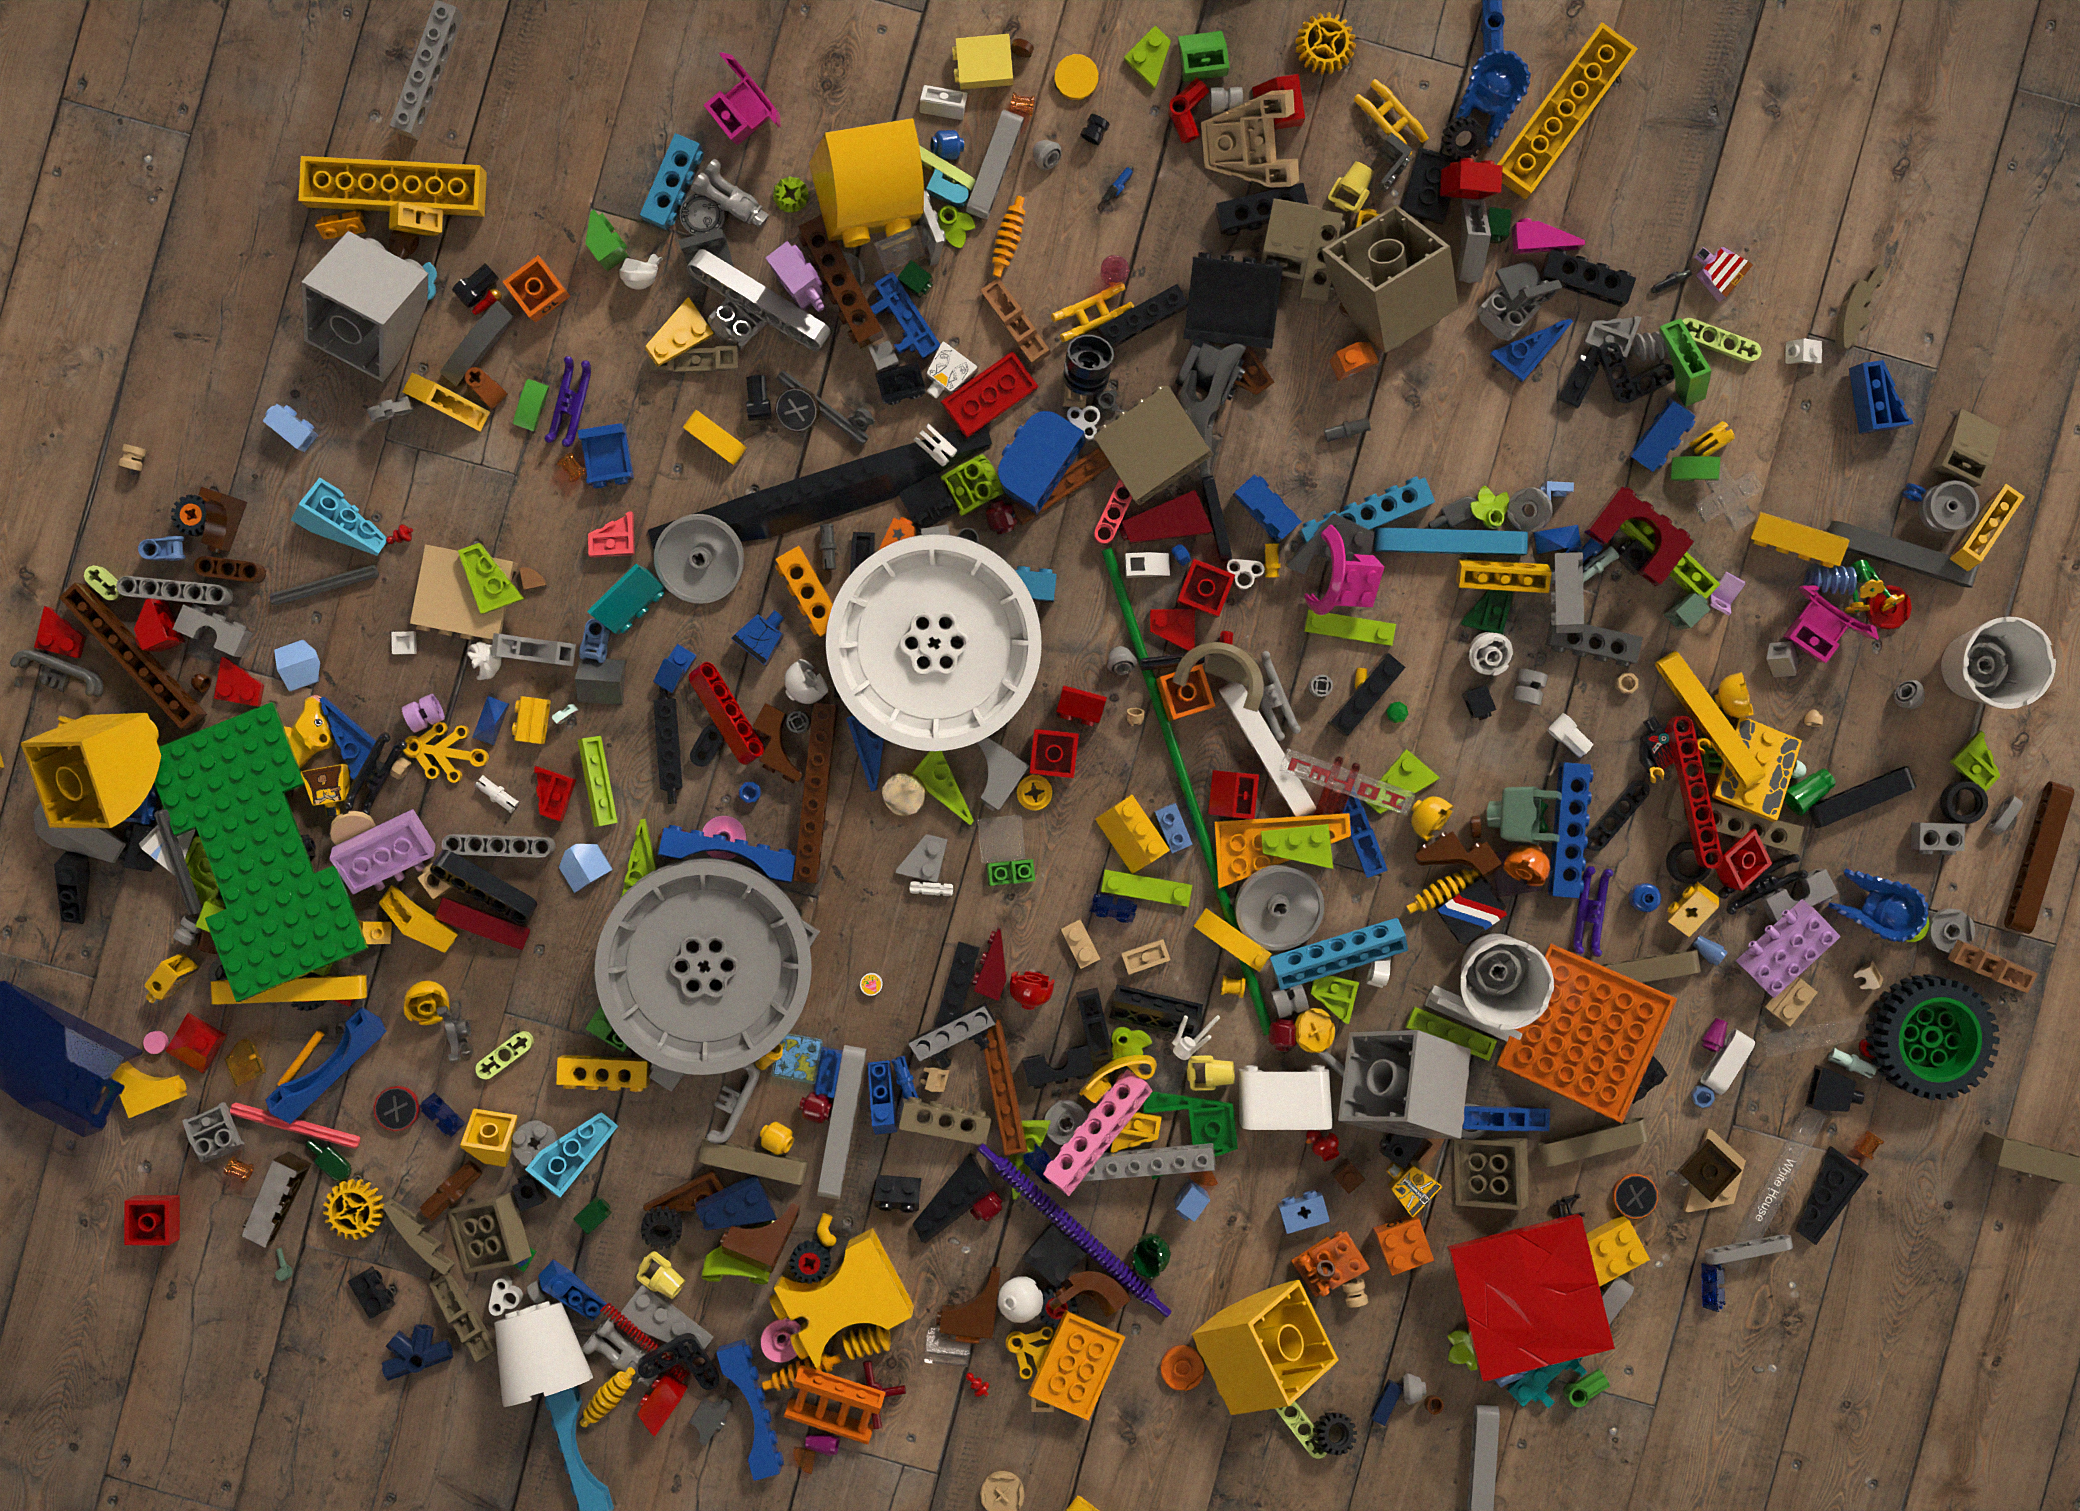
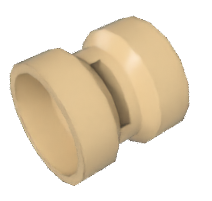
[118,444,147,471]
[1342,1279,1368,1308]

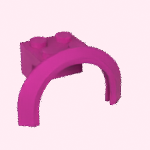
[704,52,781,146]
[1304,525,1384,615]
[1783,585,1879,663]

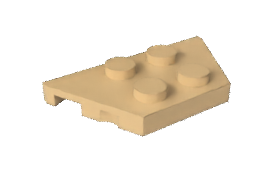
[1683,1128,1746,1212]

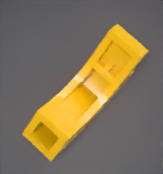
[1194,908,1272,972]

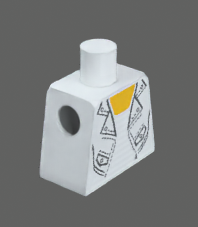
[926,341,978,399]

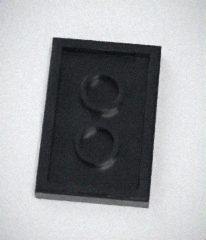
[1401,147,1460,225]

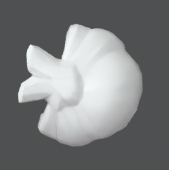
[619,254,663,290]
[467,642,501,680]

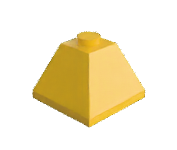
[460,1108,517,1167]

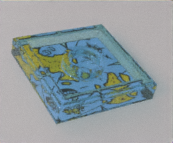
[771,1033,824,1084]

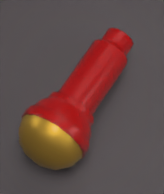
[471,289,502,316]

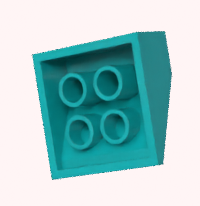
[587,564,666,635]

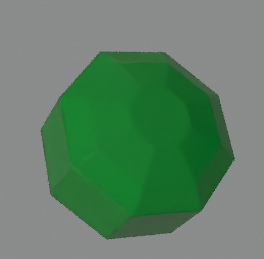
[1385,701,1409,723]

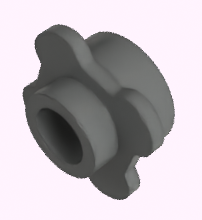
[1095,389,1118,412]
[848,408,875,431]

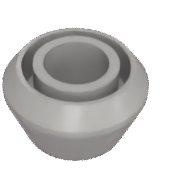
[1033,140,1062,170]
[1107,646,1137,675]
[1894,680,1925,709]
[1402,1373,1426,1405]

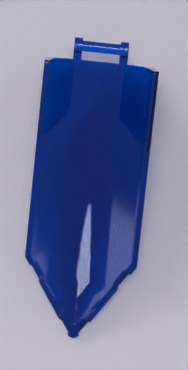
[0,981,143,1137]

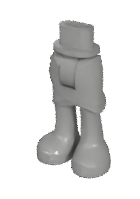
[691,159,769,228]
[582,1317,658,1387]

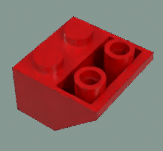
[1208,770,1259,819]

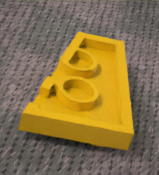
[645,297,714,367]

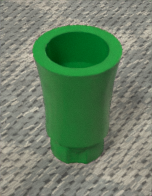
[1784,768,1836,816]

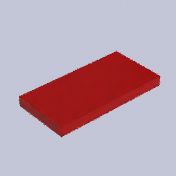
[941,351,1039,439]

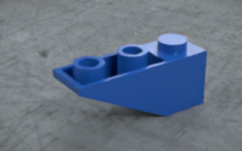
[868,1060,897,1135]
[538,1259,607,1322]

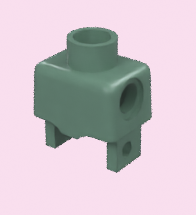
[1487,786,1562,845]

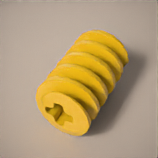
[842,1325,891,1360]

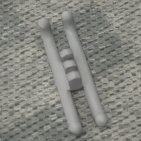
[1260,651,1301,741]
[706,1062,760,1144]

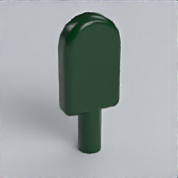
[305,1139,352,1181]

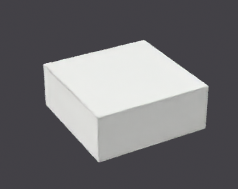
[391,631,417,655]

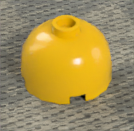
[1715,672,1754,718]
[1411,796,1454,841]
[403,980,450,1025]

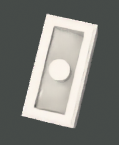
[919,85,968,120]

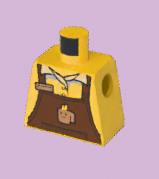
[301,764,350,817]

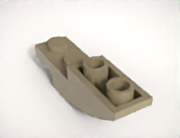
[1835,264,1887,353]

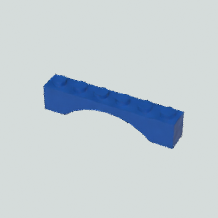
[657,825,796,883]
[265,1007,386,1124]
[716,1339,784,1481]

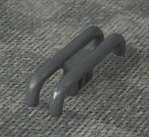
[10,650,104,697]

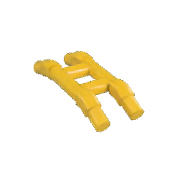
[1354,79,1429,156]
[1051,281,1134,342]

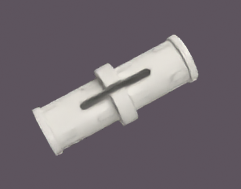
[475,775,519,813]

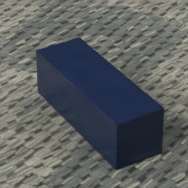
[1370,1379,1403,1426]

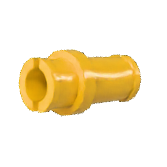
[1263,543,1281,577]

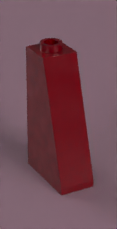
[1119,490,1213,544]

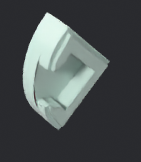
[552,704,578,724]

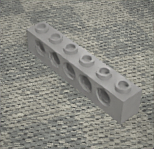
[390,0,463,141]
[1081,1143,1216,1182]

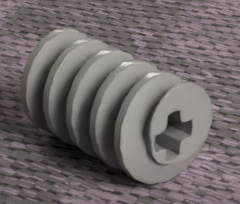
[1633,331,1670,362]

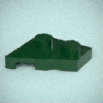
[1460,589,1514,635]

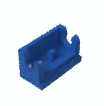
[814,1047,843,1098]

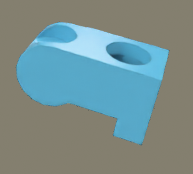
[926,169,969,208]

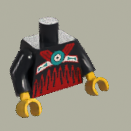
[1639,715,1712,783]

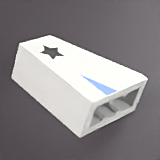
[139,825,196,876]

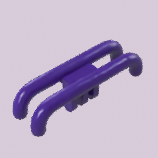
[544,356,591,447]
[1573,866,1613,957]

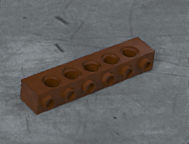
[797,214,884,349]

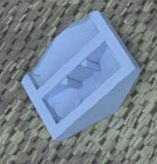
[274,640,320,692]
[559,844,613,893]

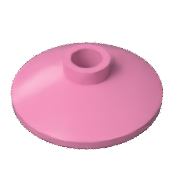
[702,816,746,860]
[761,1318,801,1362]

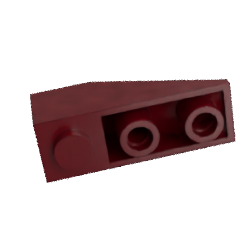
[972,927,1007,1001]

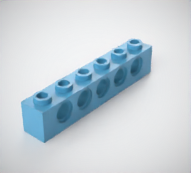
[1299,476,1435,544]
[1270,918,1408,991]

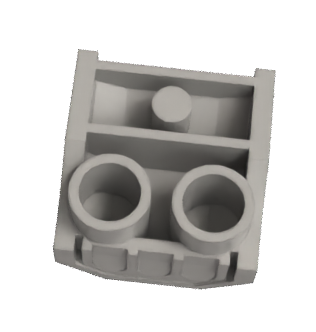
[1477,285,1541,341]
[707,298,768,351]
[182,1102,244,1162]

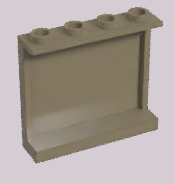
[1094,385,1214,505]

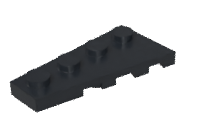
[1795,1146,1869,1245]

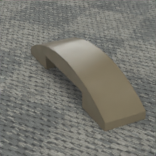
[650,346,739,373]

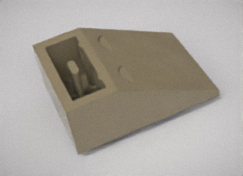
[1260,198,1318,280]
[1931,409,2001,488]

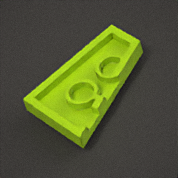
[458,543,525,614]
[1362,749,1440,814]
[1261,824,1334,869]

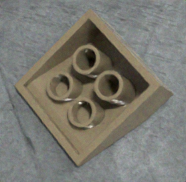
[1454,1137,1529,1210]
[447,1192,532,1274]

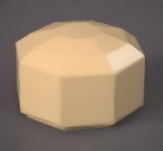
[1615,673,1638,694]
[390,757,411,780]

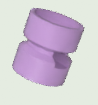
[402,694,445,733]

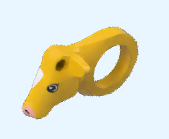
[284,695,335,769]

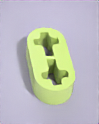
[84,565,124,601]

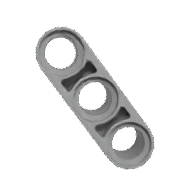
[1600,1276,1634,1324]

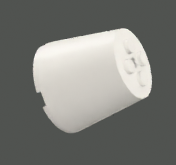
[1941,617,2056,709]
[1460,934,1554,1030]
[494,1301,593,1407]

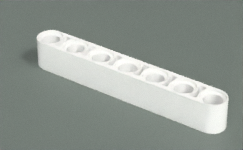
[1219,681,1317,817]

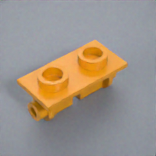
[315,210,367,240]

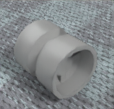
[1209,87,1243,118]
[1512,668,1548,706]
[1270,984,1309,1019]

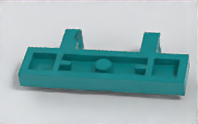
[1506,1357,1587,1408]

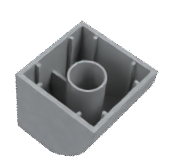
[302,231,428,382]
[1338,1030,1471,1139]

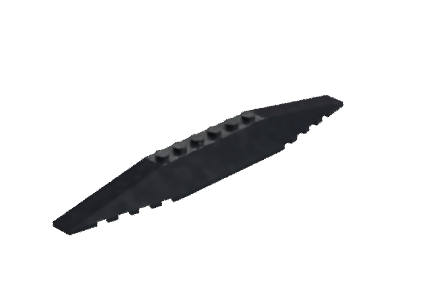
[648,425,992,551]

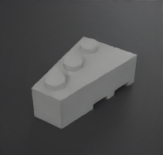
[1551,552,1584,633]

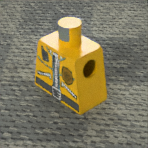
[144,953,199,1004]
[1386,1162,1442,1217]

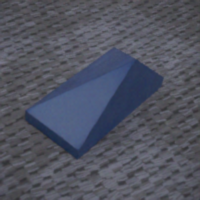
[1533,525,1582,554]
[472,696,509,745]

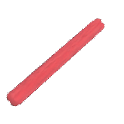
[230,1103,361,1149]

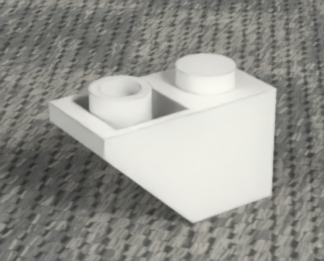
[1125,552,1170,578]

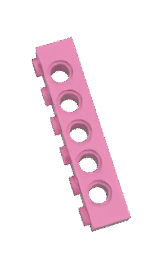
[1043,1069,1153,1196]

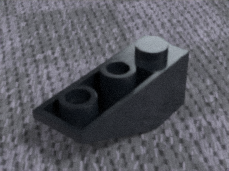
[54,851,90,924]

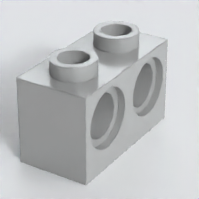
[1911,822,1965,855]

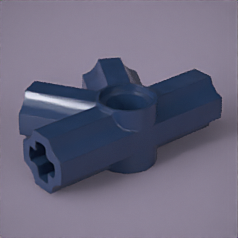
[382,1324,454,1381]

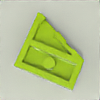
[1124,25,1171,89]
[1949,731,2000,792]
[1310,975,1359,1024]

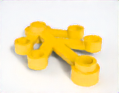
[403,722,489,783]
[1006,1325,1053,1379]

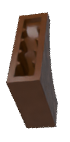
[198,486,247,554]
[720,1203,800,1273]
[936,1266,1001,1339]

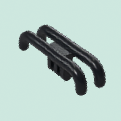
[344,732,407,815]
[1718,854,1808,915]

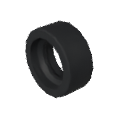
[1940,782,1988,824]
[1666,842,1712,884]

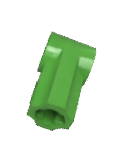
[1563,1368,1610,1407]

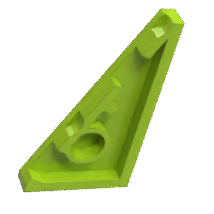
[910,751,974,825]
[620,818,658,899]
[1009,1120,1051,1199]

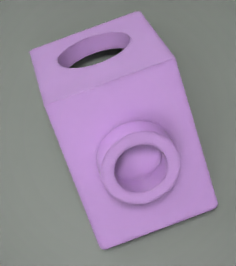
[1709,572,1745,616]

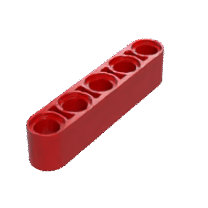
[689,662,764,765]

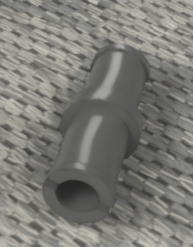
[1324,417,1371,442]
[819,524,837,570]

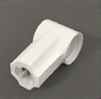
[1547,713,1593,758]

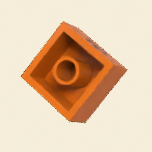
[503,255,571,323]
[1156,664,1216,722]
[1373,1215,1434,1276]

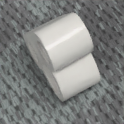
[1067,406,1100,441]
[1226,559,1265,590]
[1366,956,1391,988]
[489,1275,523,1316]

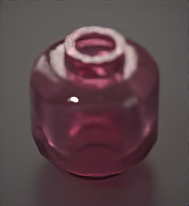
[1100,255,1129,287]

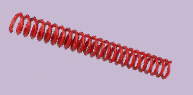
[600,1303,690,1382]

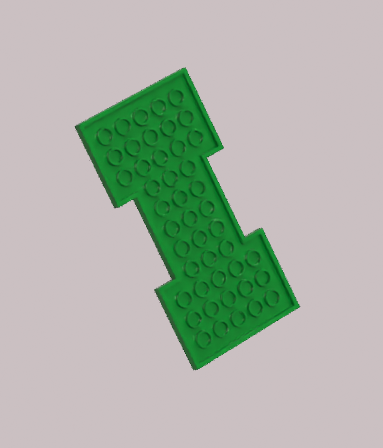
[154,702,369,1002]

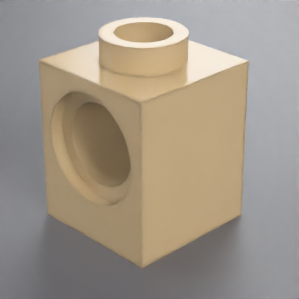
[418,863,454,899]

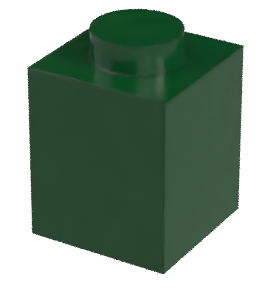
[1486,207,1512,244]
[897,260,933,298]
[573,1196,612,1235]

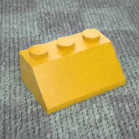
[1095,794,1170,874]

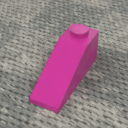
[1512,218,1585,254]

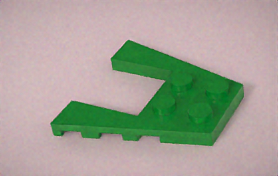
[1143,1091,1238,1180]

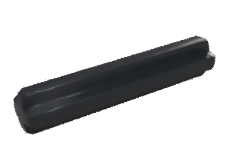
[1140,653,1205,671]

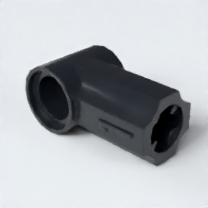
[452,263,499,308]
[746,375,772,421]

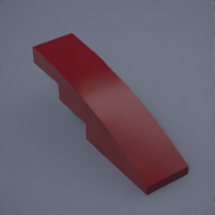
[434,897,531,950]

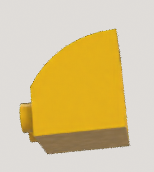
[809,118,924,248]
[21,713,161,828]
[1192,1280,1339,1415]

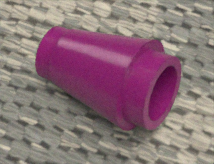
[1701,1018,1728,1053]
[805,1434,840,1457]

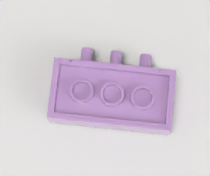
[766,241,825,312]
[329,809,436,894]
[1736,899,1841,998]

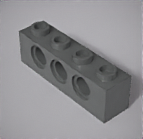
[1545,619,1643,667]

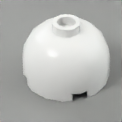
[784,659,828,704]
[997,1277,1043,1323]

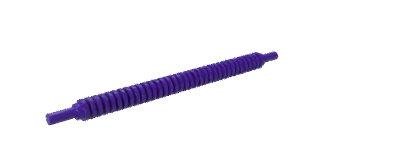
[977,1143,1172,1318]

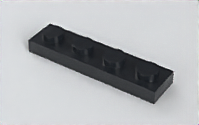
[935,941,980,1027]

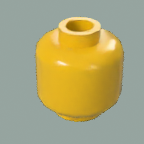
[760,1121,794,1155]

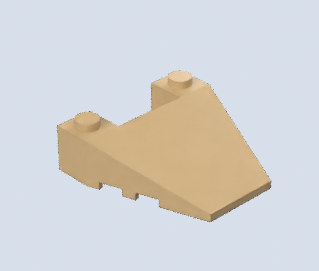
[1201,90,1299,187]

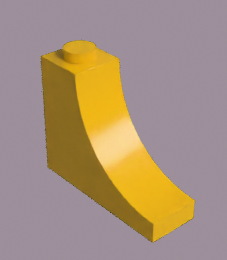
[402,372,490,432]
[379,885,458,953]
[104,1050,187,1118]

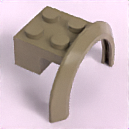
[1172,642,1264,712]

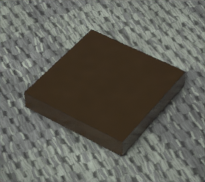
[1677,1138,1742,1203]

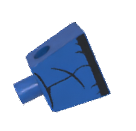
[731,610,785,666]

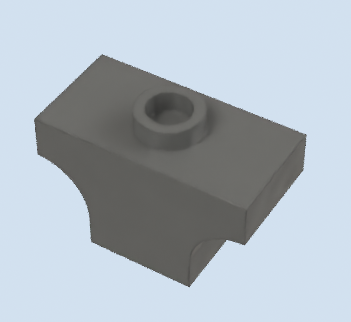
[689,1397,732,1446]

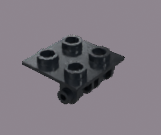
[898,472,958,532]

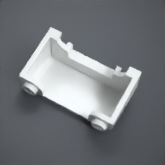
[1239,1065,1332,1130]

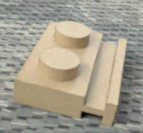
[1762,977,1818,1027]

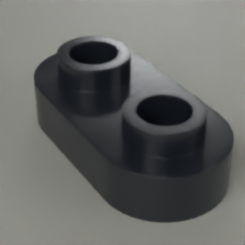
[690,725,724,767]

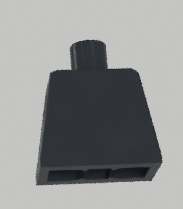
[1805,1065,1864,1112]

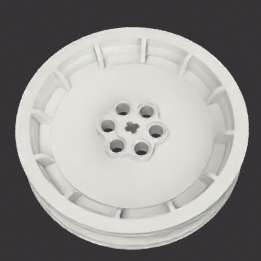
[826,534,1041,751]

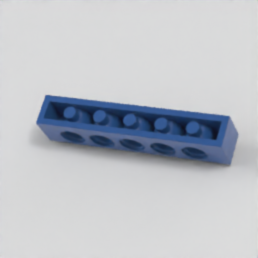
[1548,762,1593,898]

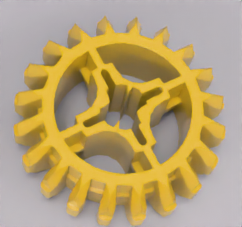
[1295,12,1356,75]
[323,1179,385,1240]

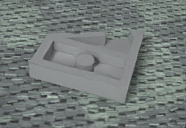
[1583,316,1642,359]
[896,834,948,883]

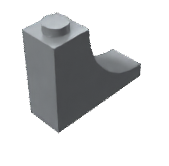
[1457,198,1491,283]
[977,737,1030,811]

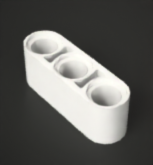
[1700,1029,1755,1095]

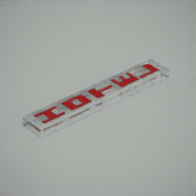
[1279,748,1415,815]

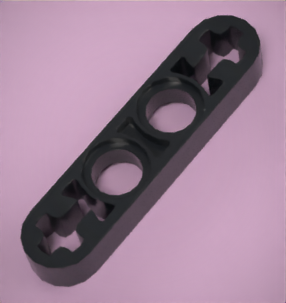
[1202,475,1232,562]
[1585,780,1650,851]

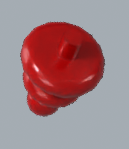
[386,524,413,544]
[966,1372,989,1397]

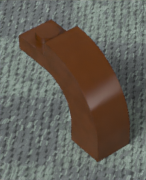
[1049,1271,1131,1317]

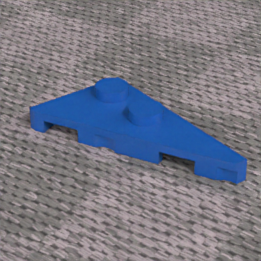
[1489,319,1573,382]
[320,697,384,780]
[846,716,884,792]

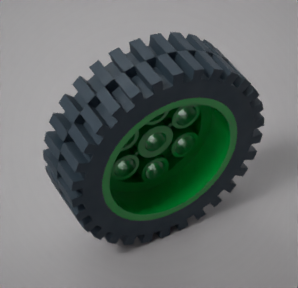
[1865,974,2000,1100]

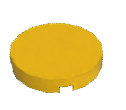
[1055,54,1099,100]
[1295,1008,1335,1053]

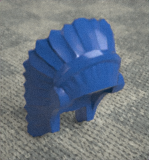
[1455,49,1531,148]
[1828,868,1929,942]

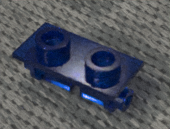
[1090,893,1137,923]
[419,1092,466,1138]
[1023,1144,1053,1184]
[1701,1263,1726,1312]

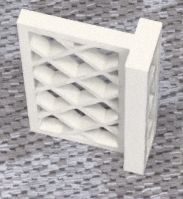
[1424,985,1522,1041]

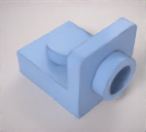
[1539,481,1574,501]

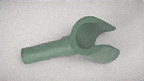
[275,1248,293,1281]

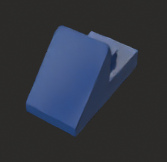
[653,644,697,694]

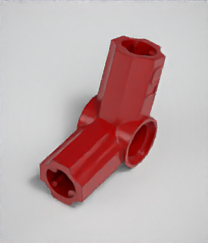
[1168,77,1210,144]

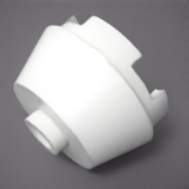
[1469,632,1513,676]

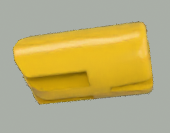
[1688,421,1735,456]

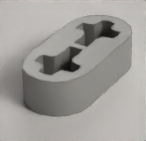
[1987,795,2023,835]

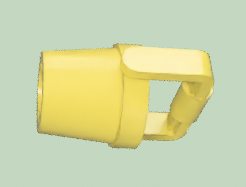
[1328,161,1374,213]
[1186,1056,1235,1091]
[636,1251,686,1299]

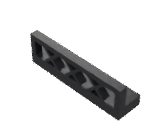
[1109,984,1203,1038]

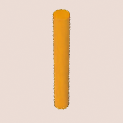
[277,1030,325,1086]

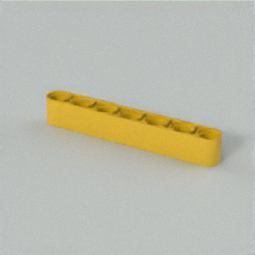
[1655,650,1766,789]
[211,975,367,1004]

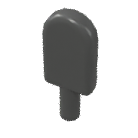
[1428,496,1476,529]

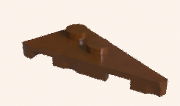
[643,1170,724,1211]

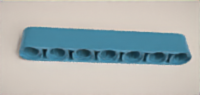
[1374,528,1528,556]

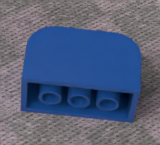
[998,411,1086,515]

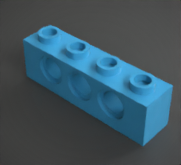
[640,133,704,231]

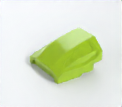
[941,454,1003,516]

